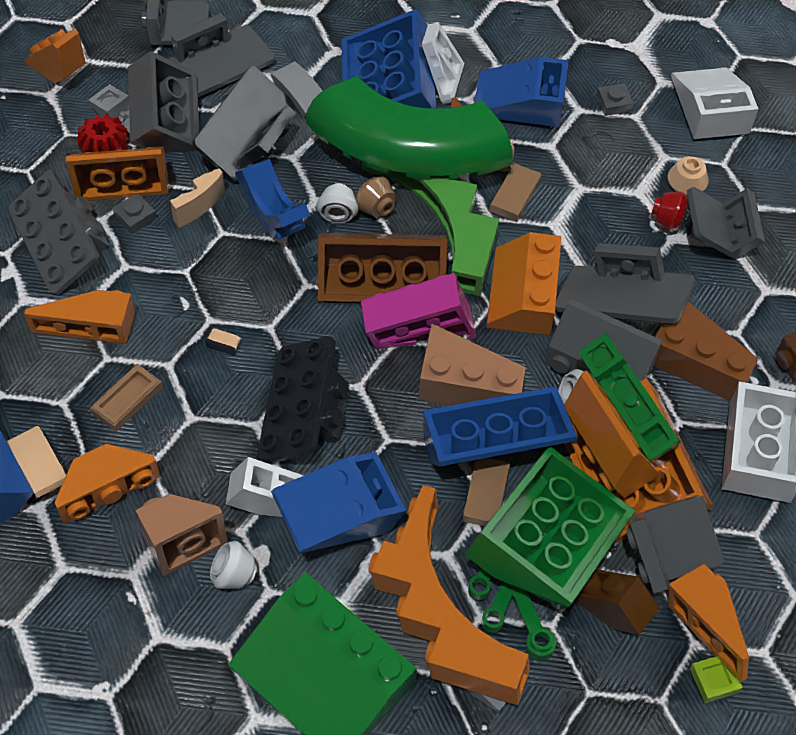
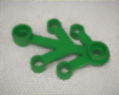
[468,568,568,661]

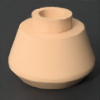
[668,156,709,195]

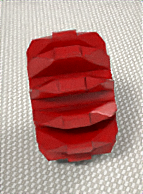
[77,113,129,153]

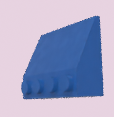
[342,9,436,109]

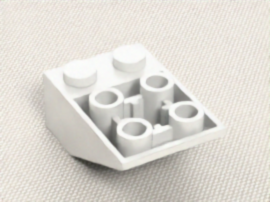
[671,68,758,139]

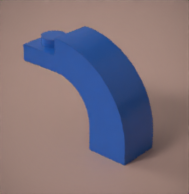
[235,159,310,240]

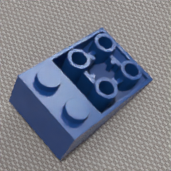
[475,57,568,127]
[271,452,407,553]

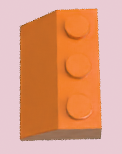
[66,147,169,201]
[486,232,561,335]
[564,371,660,498]

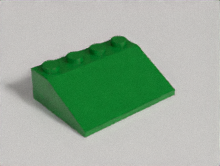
[465,446,635,607]
[228,572,417,735]

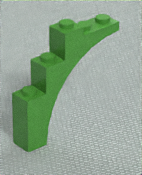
[362,161,499,296]

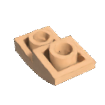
[170,168,225,228]
[7,426,66,498]

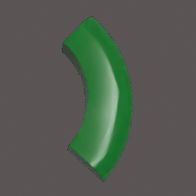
[306,75,513,180]

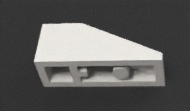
[226,457,303,517]

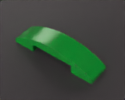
[578,333,681,462]

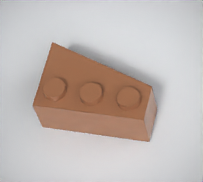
[419,324,526,405]

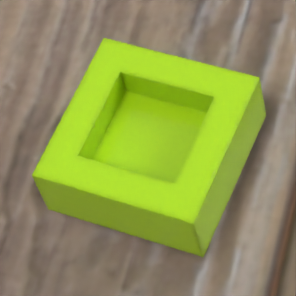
[690,656,743,703]

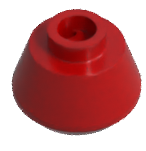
[651,191,688,232]

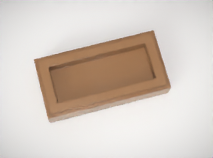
[490,163,542,222]
[90,364,163,432]
[462,458,510,526]

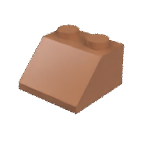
[135,494,228,576]

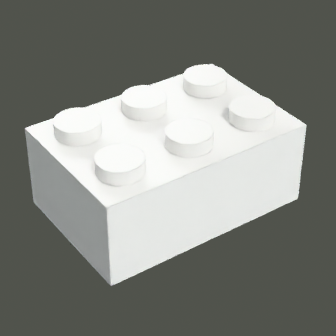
[721,381,796,503]

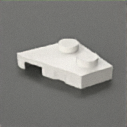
[422,22,464,104]

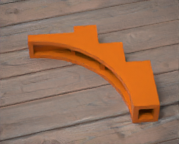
[368,485,530,705]

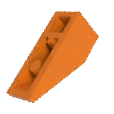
[24,290,135,344]
[669,564,749,682]

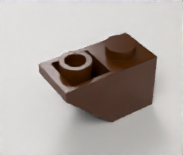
[574,569,659,635]

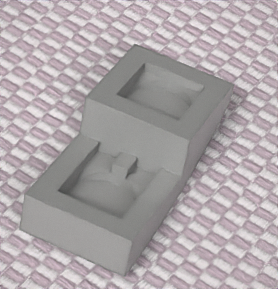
[270,61,322,118]
[88,84,130,139]

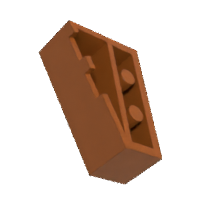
[654,302,758,401]

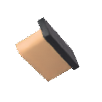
[205,328,241,356]

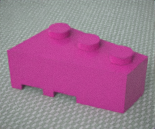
[361,273,477,349]

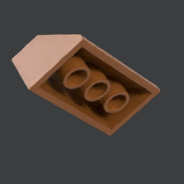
[318,233,447,302]

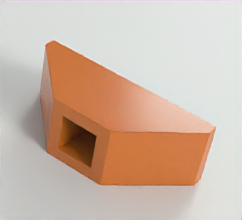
[24,28,86,84]
[54,444,160,524]

